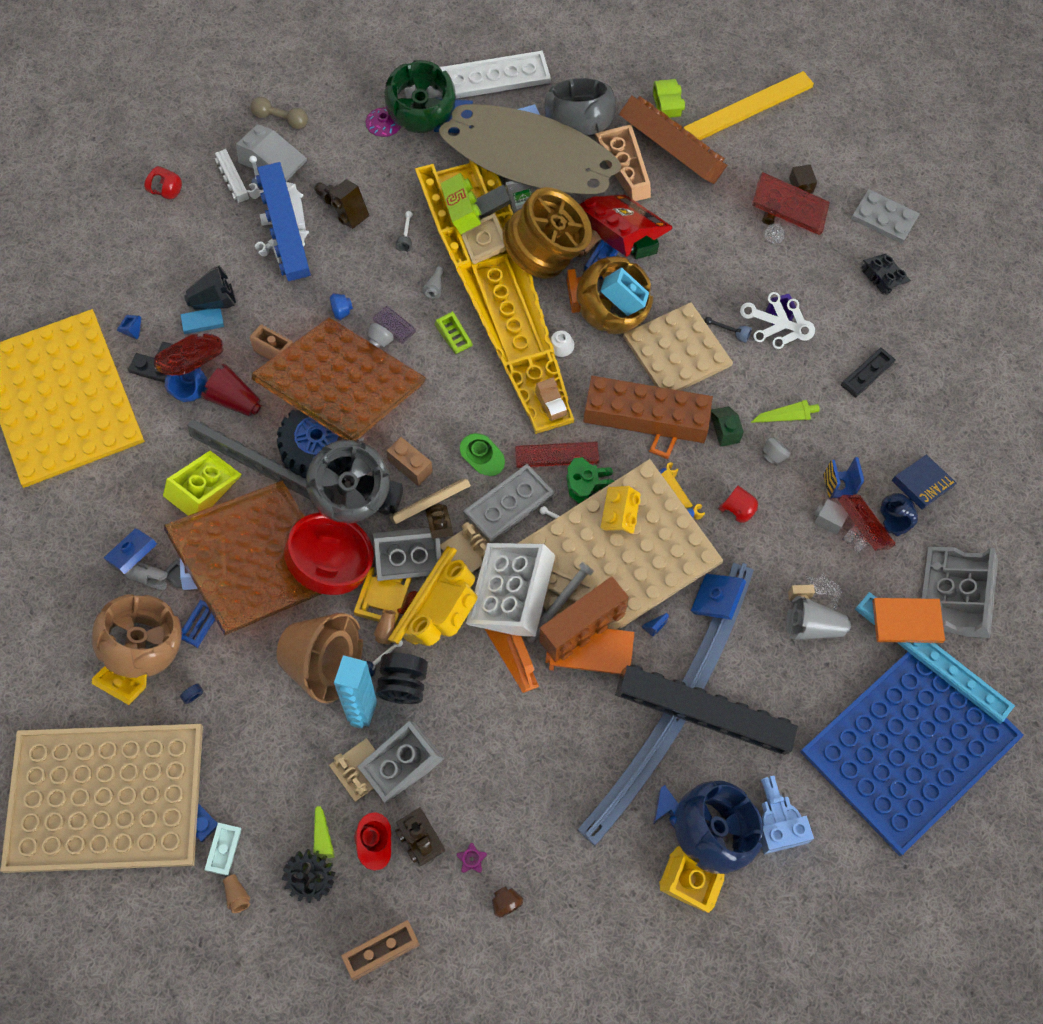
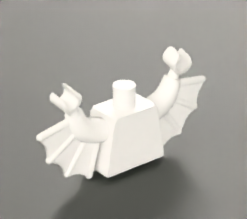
[247,182,309,263]

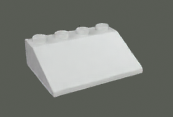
[466,543,555,637]

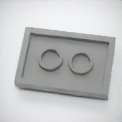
[851,189,920,244]

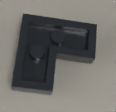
[128,342,183,383]

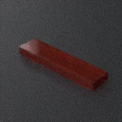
[515,441,599,468]

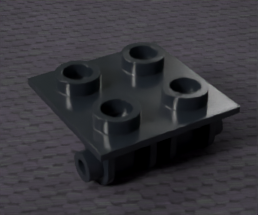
[861,254,911,295]

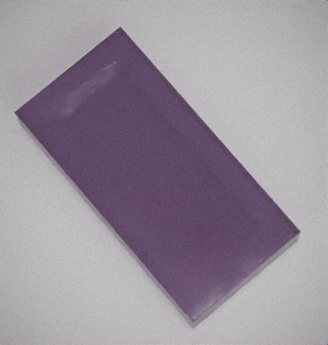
[373,305,416,344]

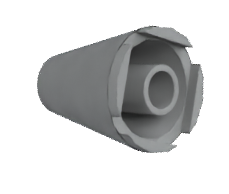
[786,596,851,640]

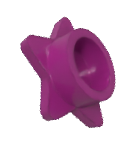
[456,843,487,873]

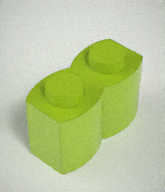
[652,79,685,118]

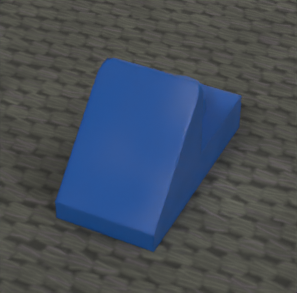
[654,785,678,827]

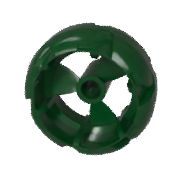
[384,60,456,133]

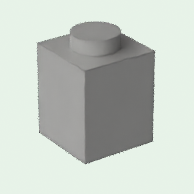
[814,499,850,535]

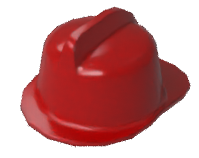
[354,812,391,871]

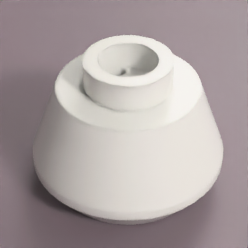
[550,331,574,357]

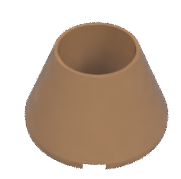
[277,613,363,703]

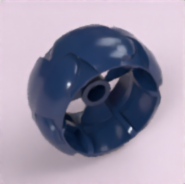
[674,781,763,874]

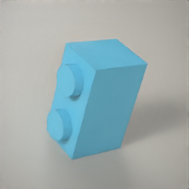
[600,268,649,316]

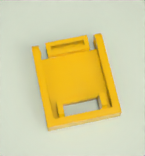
[354,567,412,627]

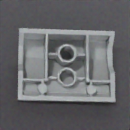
[922,547,998,638]

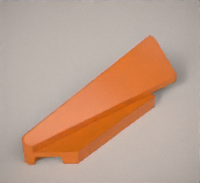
[485,629,539,693]

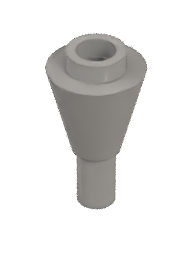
[422,266,444,299]

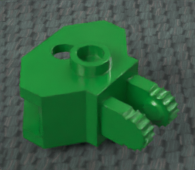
[566,457,614,504]

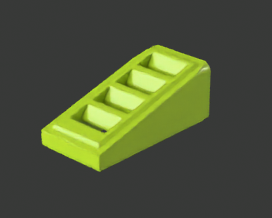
[434,311,473,355]
[313,806,334,858]

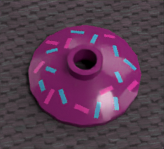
[365,107,401,137]

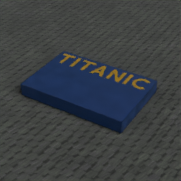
[892,454,957,510]

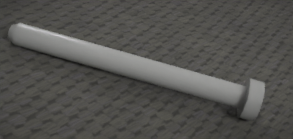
[526,562,594,643]

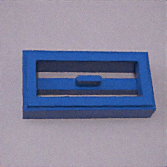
[181,599,221,648]

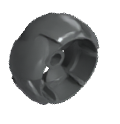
[544,78,616,135]
[306,440,390,523]

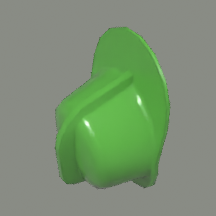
[460,433,505,476]

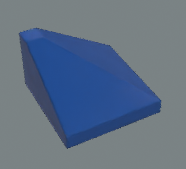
[117,315,141,339]
[642,613,669,637]

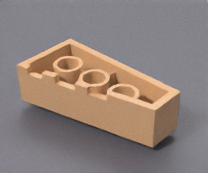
[595,124,651,201]

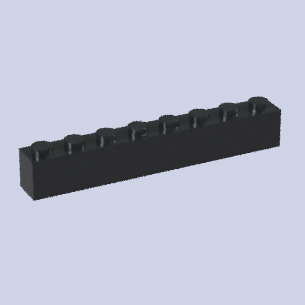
[615,665,798,755]

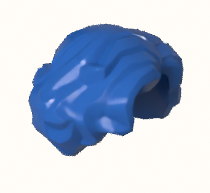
[165,360,208,402]

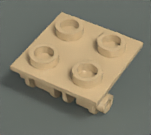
[440,522,489,573]
[329,738,375,802]

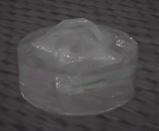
[765,224,785,244]

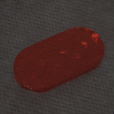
[154,333,223,375]

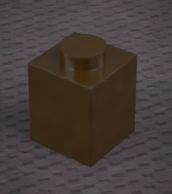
[789,164,817,196]

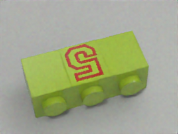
[440,173,481,234]

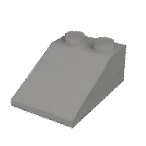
[236,124,307,182]
[357,721,444,803]

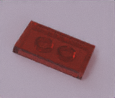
[837,495,896,551]

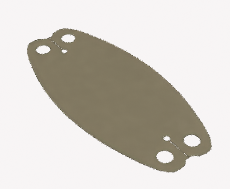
[439,104,622,194]

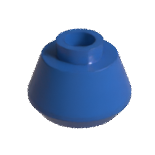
[329,294,353,320]

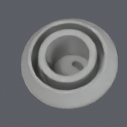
[367,323,394,348]
[763,437,790,464]

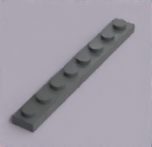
[187,419,335,503]

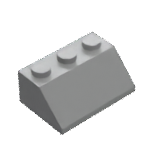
[372,528,441,581]

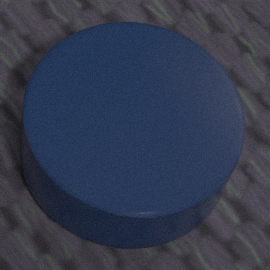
[180,684,204,704]

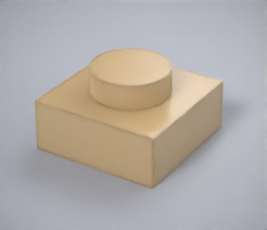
[788,585,815,601]

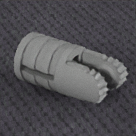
[126,562,167,590]

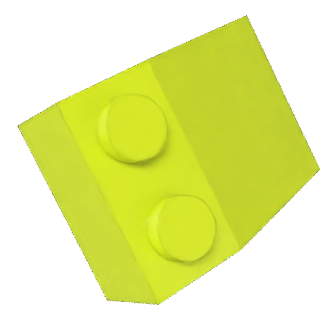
[163,450,242,521]

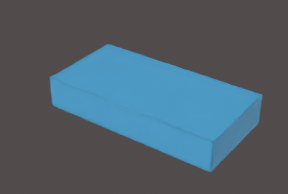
[180,309,224,334]

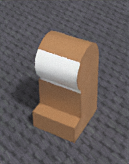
[535,377,567,421]

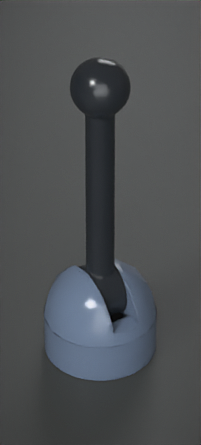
[704,317,752,343]

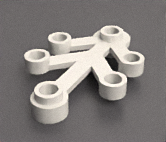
[740,292,815,349]

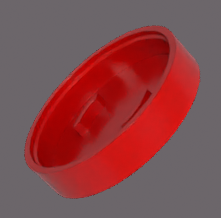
[284,512,374,595]

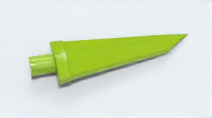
[750,400,820,423]

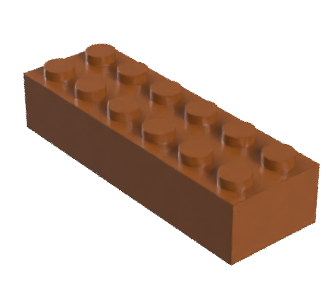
[619,95,728,184]
[583,375,713,443]

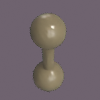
[251,97,308,129]

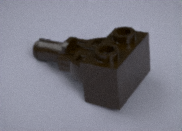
[314,179,370,229]
[395,807,445,866]

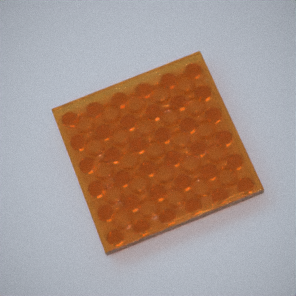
[251,317,426,441]
[164,481,321,636]

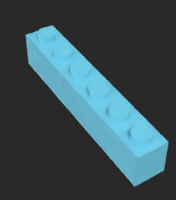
[334,655,377,728]

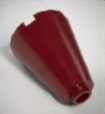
[201,363,262,417]

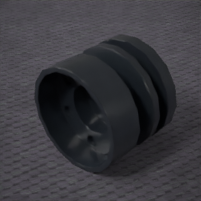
[376,653,428,704]

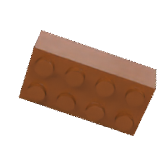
[539,576,629,662]

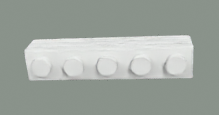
[214,149,249,203]

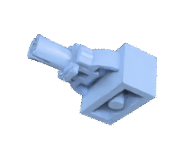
[760,776,814,854]

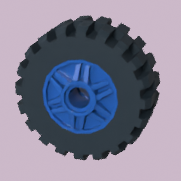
[277,401,359,478]

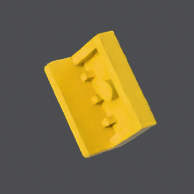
[600,486,641,534]
[92,666,147,705]

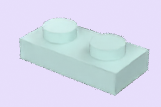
[204,823,242,876]

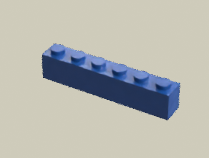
[256,162,311,281]

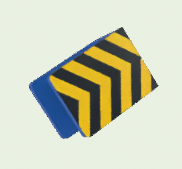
[823,457,864,499]

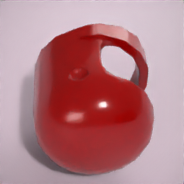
[144,166,182,199]
[718,485,758,523]

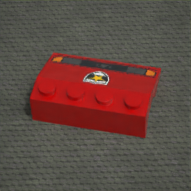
[579,195,672,257]

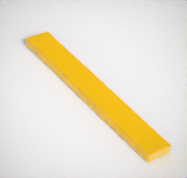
[683,71,814,140]

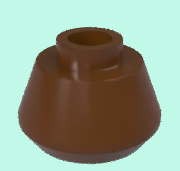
[492,886,523,918]

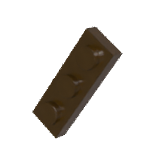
[426,504,454,539]

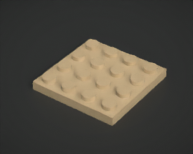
[623,302,733,391]

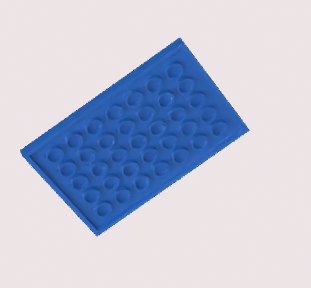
[800,652,1024,856]

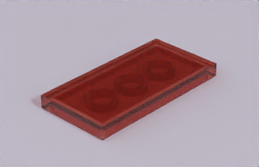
[752,172,830,235]

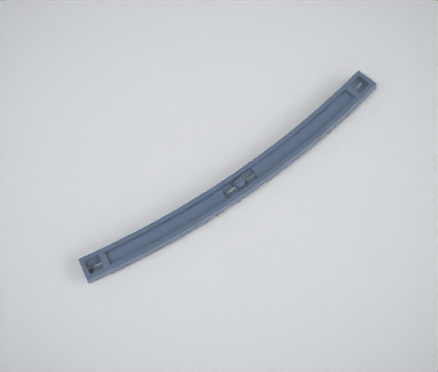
[577,563,754,846]

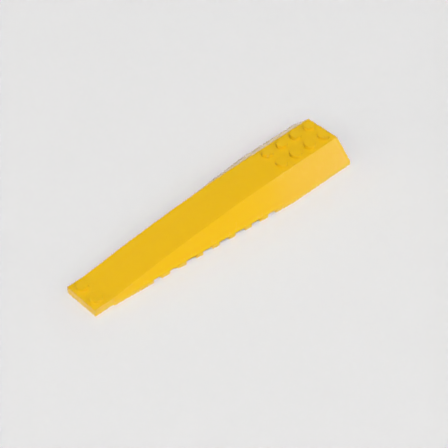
[415,160,574,434]

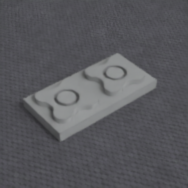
[463,464,555,543]

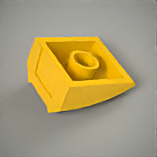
[659,846,725,913]

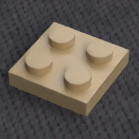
[461,213,506,264]

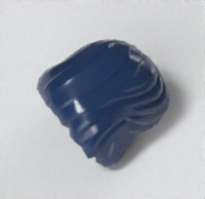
[880,493,918,536]

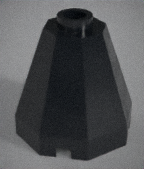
[184,265,236,310]

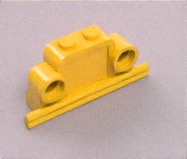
[388,546,477,646]

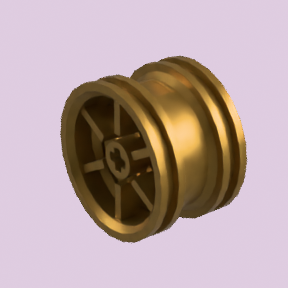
[503,187,592,279]

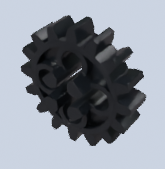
[282,849,335,903]

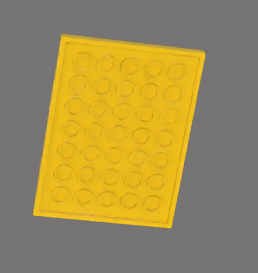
[0,309,145,488]

